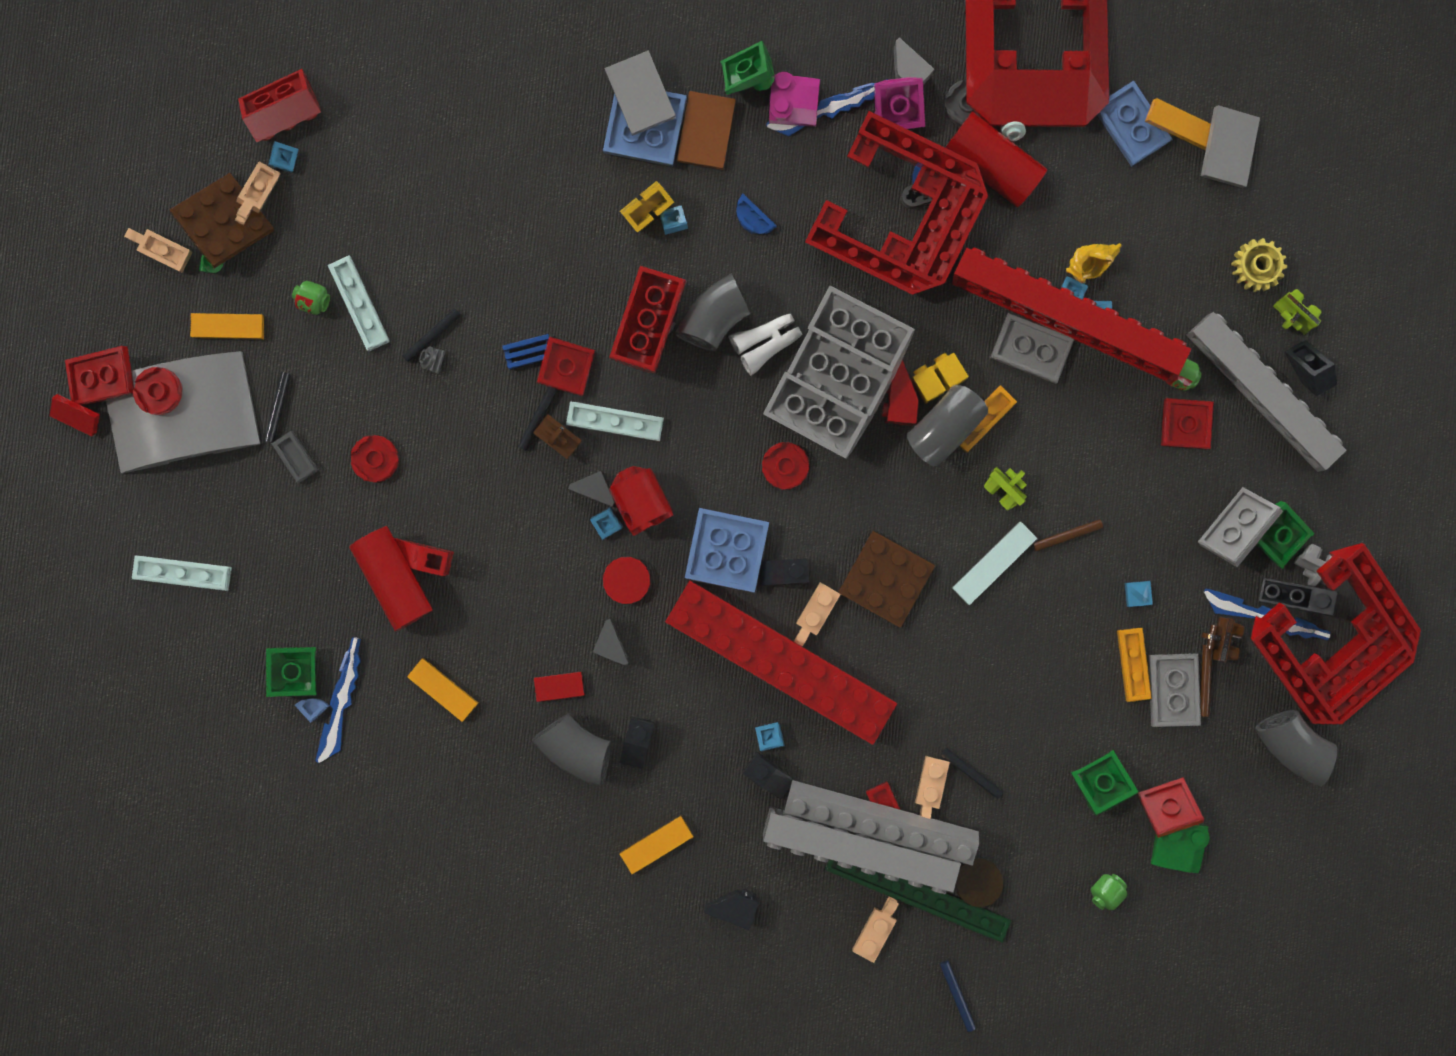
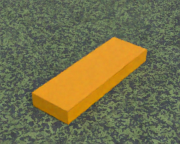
[1145,98,1211,151]
[190,313,264,339]
[960,385,1017,453]
[1117,628,1152,702]
[407,658,478,722]
[620,816,693,874]

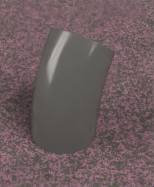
[675,273,751,351]
[907,385,988,467]
[1255,710,1337,787]
[532,713,612,786]

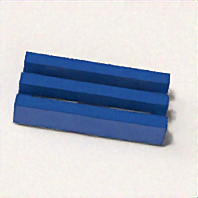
[502,334,549,370]

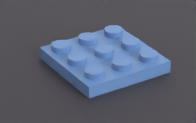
[603,91,687,167]
[685,508,769,592]

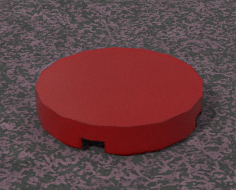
[133,367,182,415]
[351,435,399,483]
[762,442,809,490]
[603,557,650,604]

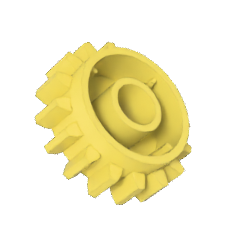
[1231,238,1287,292]

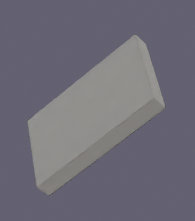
[605,50,676,136]
[1201,105,1260,188]
[990,313,1074,384]
[1198,487,1283,567]
[1149,653,1201,727]

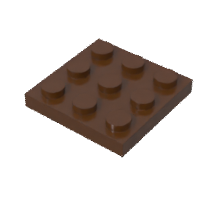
[169,173,274,269]
[838,531,935,628]

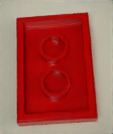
[65,346,134,406]

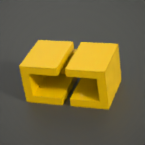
[620,181,674,233]
[911,353,969,404]

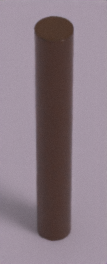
[1032,519,1103,551]
[1200,645,1212,717]

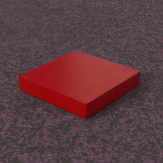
[536,337,595,396]
[1161,398,1214,450]
[1138,778,1204,838]

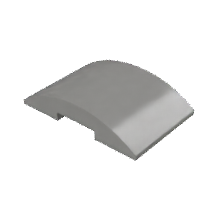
[763,286,915,459]
[106,351,261,474]

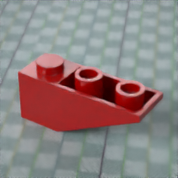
[882,360,919,426]
[393,537,454,576]

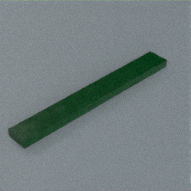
[825,859,1011,943]

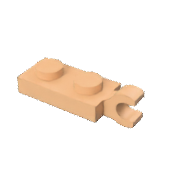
[235,162,281,225]
[124,228,193,273]
[794,582,841,646]
[915,756,950,819]
[852,896,899,963]

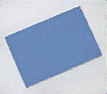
[1097,81,1173,167]

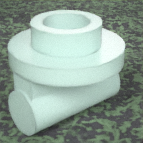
[1000,122,1026,141]

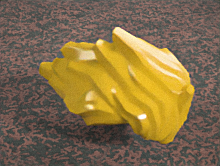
[1066,243,1122,283]

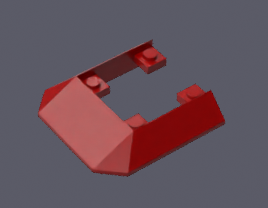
[965,0,1109,127]
[805,111,988,295]
[1251,543,1421,724]

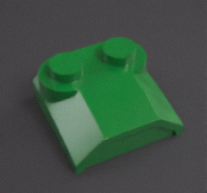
[720,41,775,95]
[1256,501,1315,569]
[266,647,316,697]
[1071,750,1138,816]
[1151,824,1210,873]

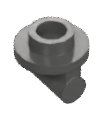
[419,346,446,374]

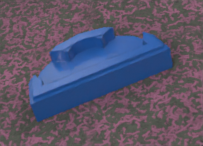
[736,194,777,235]

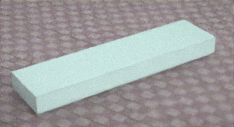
[328,255,390,351]
[566,401,664,442]
[952,522,1037,605]
[132,555,232,591]

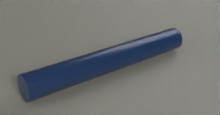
[940,960,976,1032]

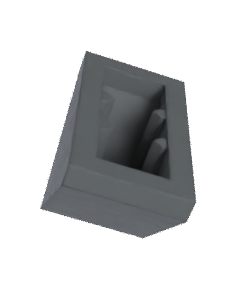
[568,471,615,507]
[593,618,630,665]

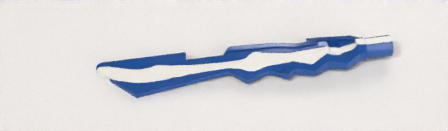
[766,79,888,136]
[1204,588,1330,640]
[316,637,361,763]

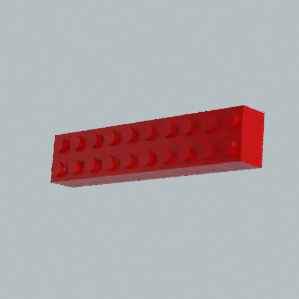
[952,248,1191,383]
[665,580,897,745]

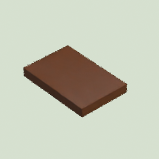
[677,91,736,170]

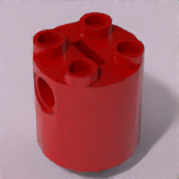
[608,466,674,536]

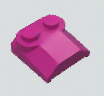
[769,72,820,127]
[874,77,925,129]

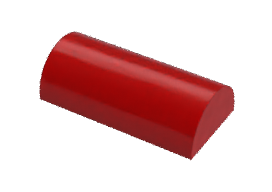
[945,111,1047,208]
[609,266,686,373]
[349,526,433,632]

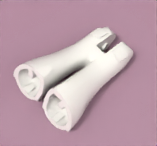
[728,314,803,376]

